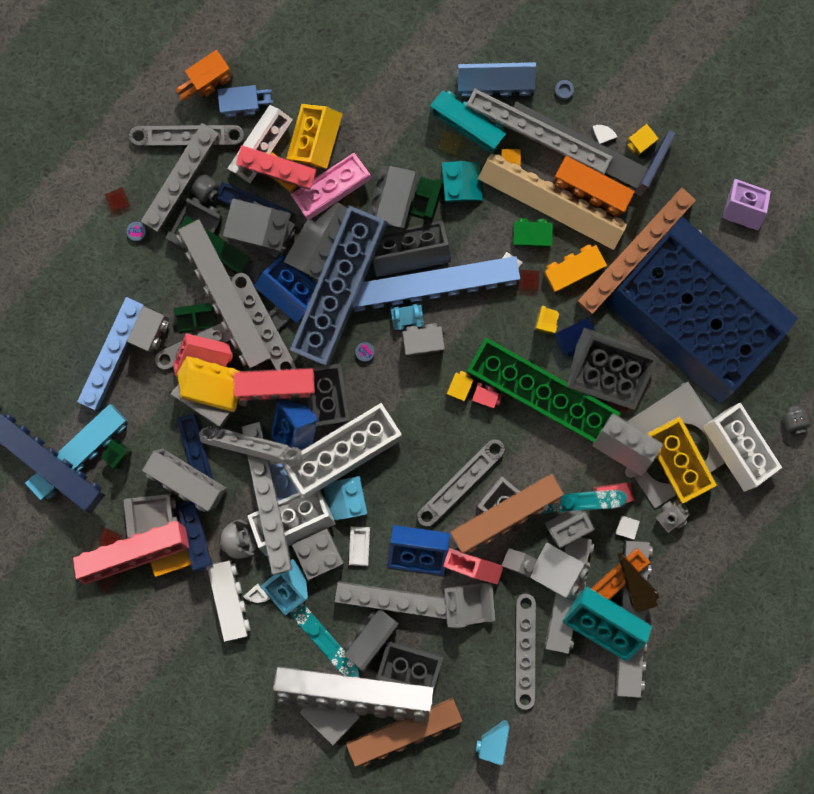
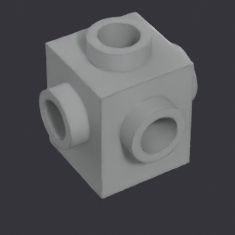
[656,499,689,533]

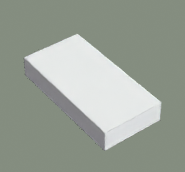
[349,526,370,566]

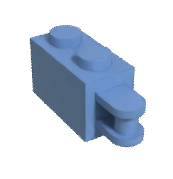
[217,85,273,118]

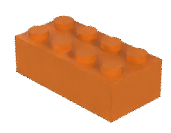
[553,156,635,217]

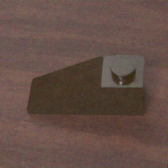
[618,553,659,613]

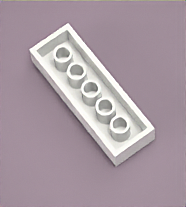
[282,403,402,500]

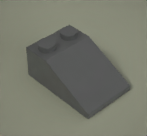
[223,198,291,251]

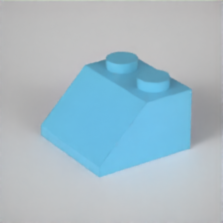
[323,476,368,520]

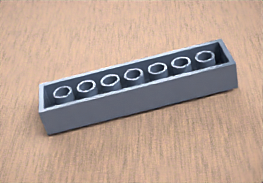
[290,206,388,365]

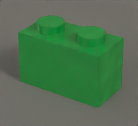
[513,218,553,248]

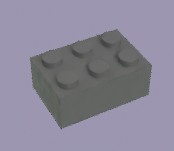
[307,363,351,426]
[376,639,443,695]

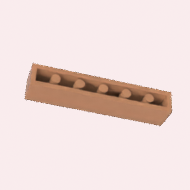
[450,474,564,554]
[346,698,462,767]

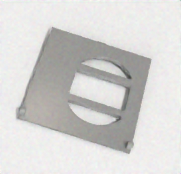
[625,382,725,508]

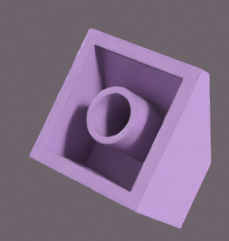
[722,179,771,231]

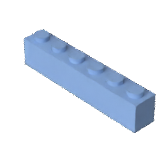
[77,297,147,410]

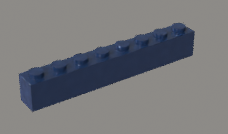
[0,407,105,513]

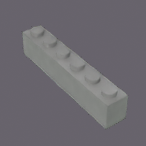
[141,123,220,232]
[544,537,594,653]
[335,581,447,619]

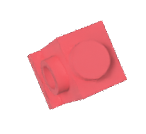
[472,382,502,408]

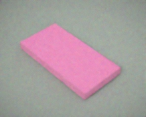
[290,153,372,221]

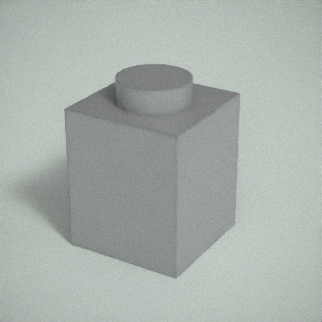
[502,548,537,577]

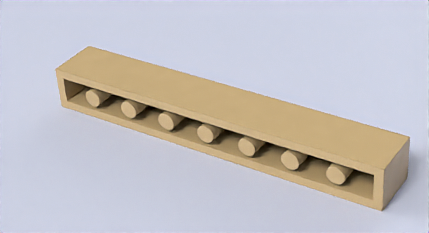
[478,153,627,250]

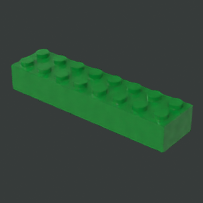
[466,337,621,443]

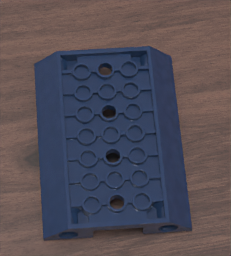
[605,216,798,404]

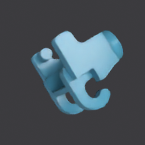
[390,302,424,330]

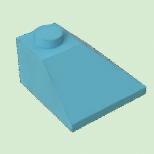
[260,559,308,615]
[475,720,509,765]

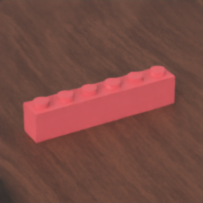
[73,521,189,585]

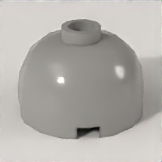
[220,519,256,559]

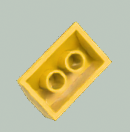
[286,104,343,169]
[177,356,240,412]

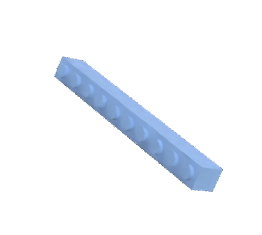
[353,256,520,312]

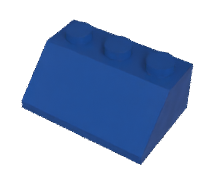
[254,254,317,323]
[271,399,317,458]
[387,525,450,576]

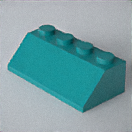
[430,91,506,154]
[562,587,652,662]

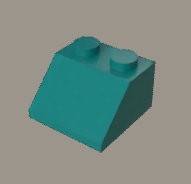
[442,161,483,204]

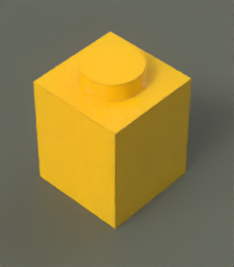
[627,124,659,156]
[447,371,473,401]

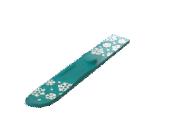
[531,490,628,514]
[289,602,359,678]

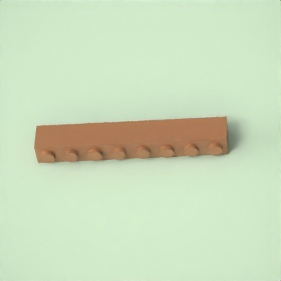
[576,188,696,315]

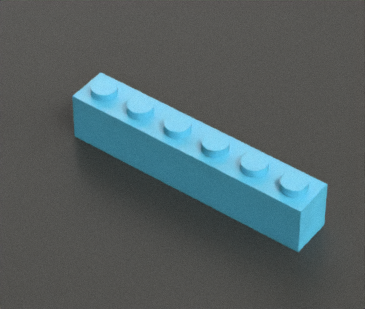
[25,404,127,500]

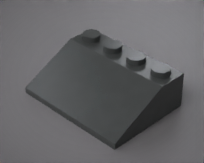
[567,328,658,410]

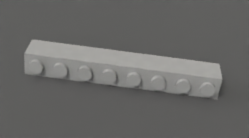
[176,220,271,368]
[616,540,653,697]

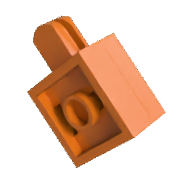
[175,50,233,101]

